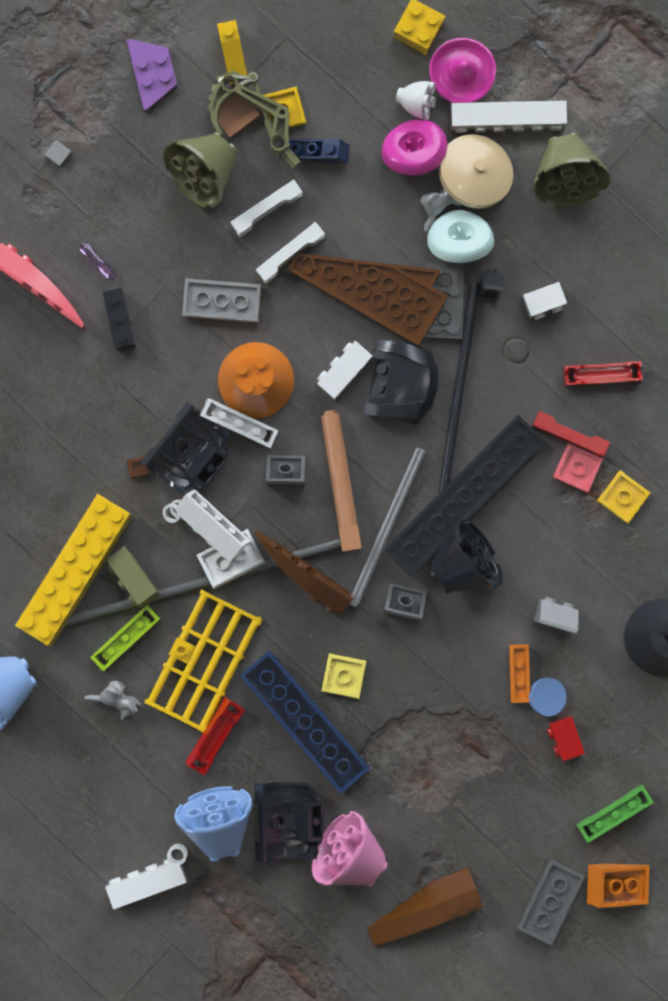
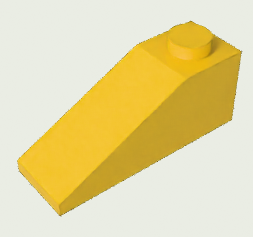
[217,20,248,85]

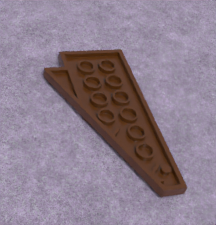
[287,253,448,346]

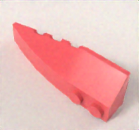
[0,243,86,330]

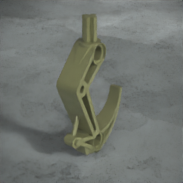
[208,70,301,169]

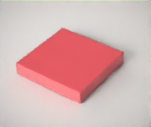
[553,442,603,493]

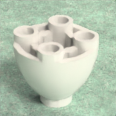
[396,81,436,120]

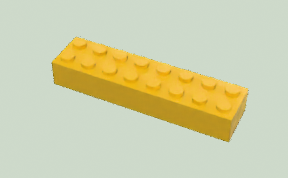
[15,494,133,647]

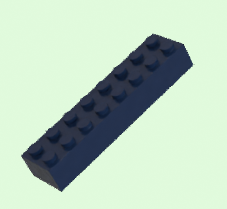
[240,650,370,794]

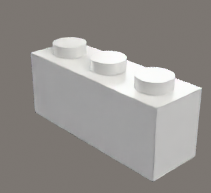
[317,341,373,400]

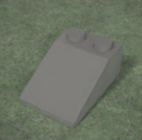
[533,597,579,633]

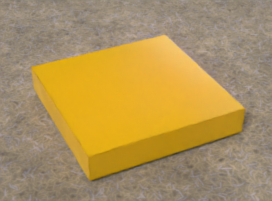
[263,87,306,129]
[597,470,651,524]

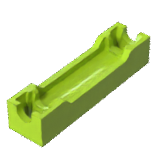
[90,605,161,671]

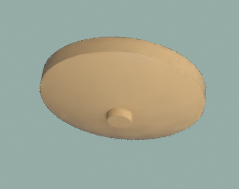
[438,134,513,209]

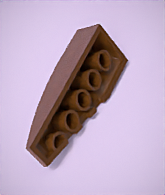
[255,529,354,614]
[367,867,483,946]

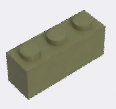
[106,546,161,608]

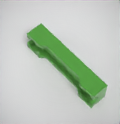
[576,785,654,843]

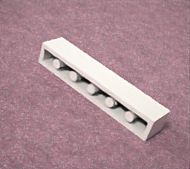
[451,101,567,133]

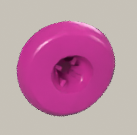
[429,38,496,103]
[381,119,448,175]

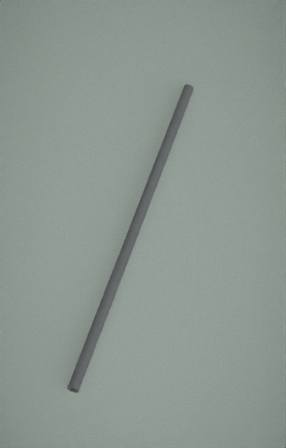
[65,539,342,627]

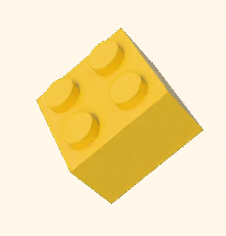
[393,0,445,55]

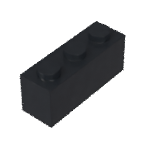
[103,288,136,350]

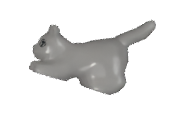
[421,188,461,232]
[84,681,141,721]

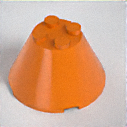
[218,342,294,419]

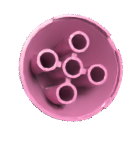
[312,812,387,887]

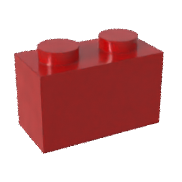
[547,716,585,761]

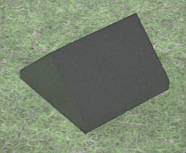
[266,455,305,486]
[383,583,427,621]

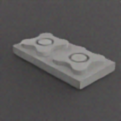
[182,278,261,323]

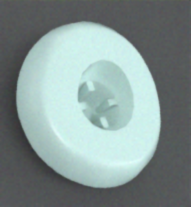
[427,210,494,263]

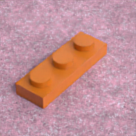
[509,644,530,703]

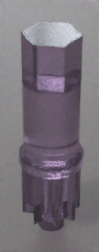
[79,242,116,280]

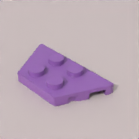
[127,39,177,112]

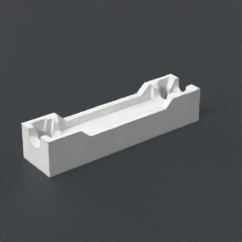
[231,180,303,237]
[256,222,325,284]
[199,398,278,448]

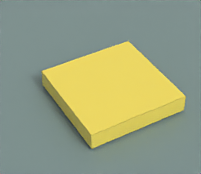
[322,653,367,699]

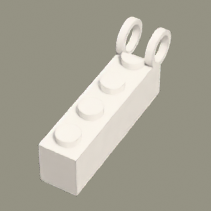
[163,489,251,562]
[105,844,188,909]

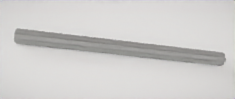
[349,448,425,607]

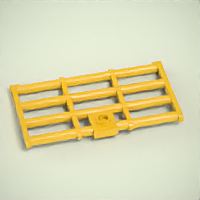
[145,589,263,733]

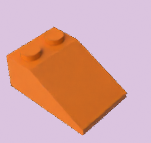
[587,864,650,908]

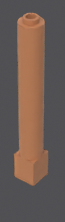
[321,410,362,553]

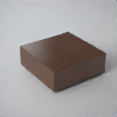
[127,456,150,479]

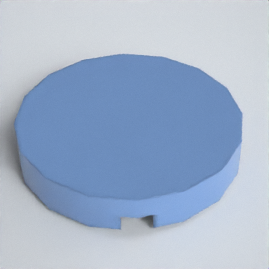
[529,678,567,717]

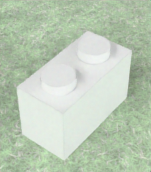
[521,282,567,320]

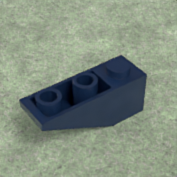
[289,139,350,164]

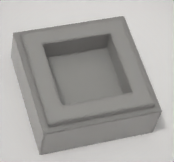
[45,140,72,167]

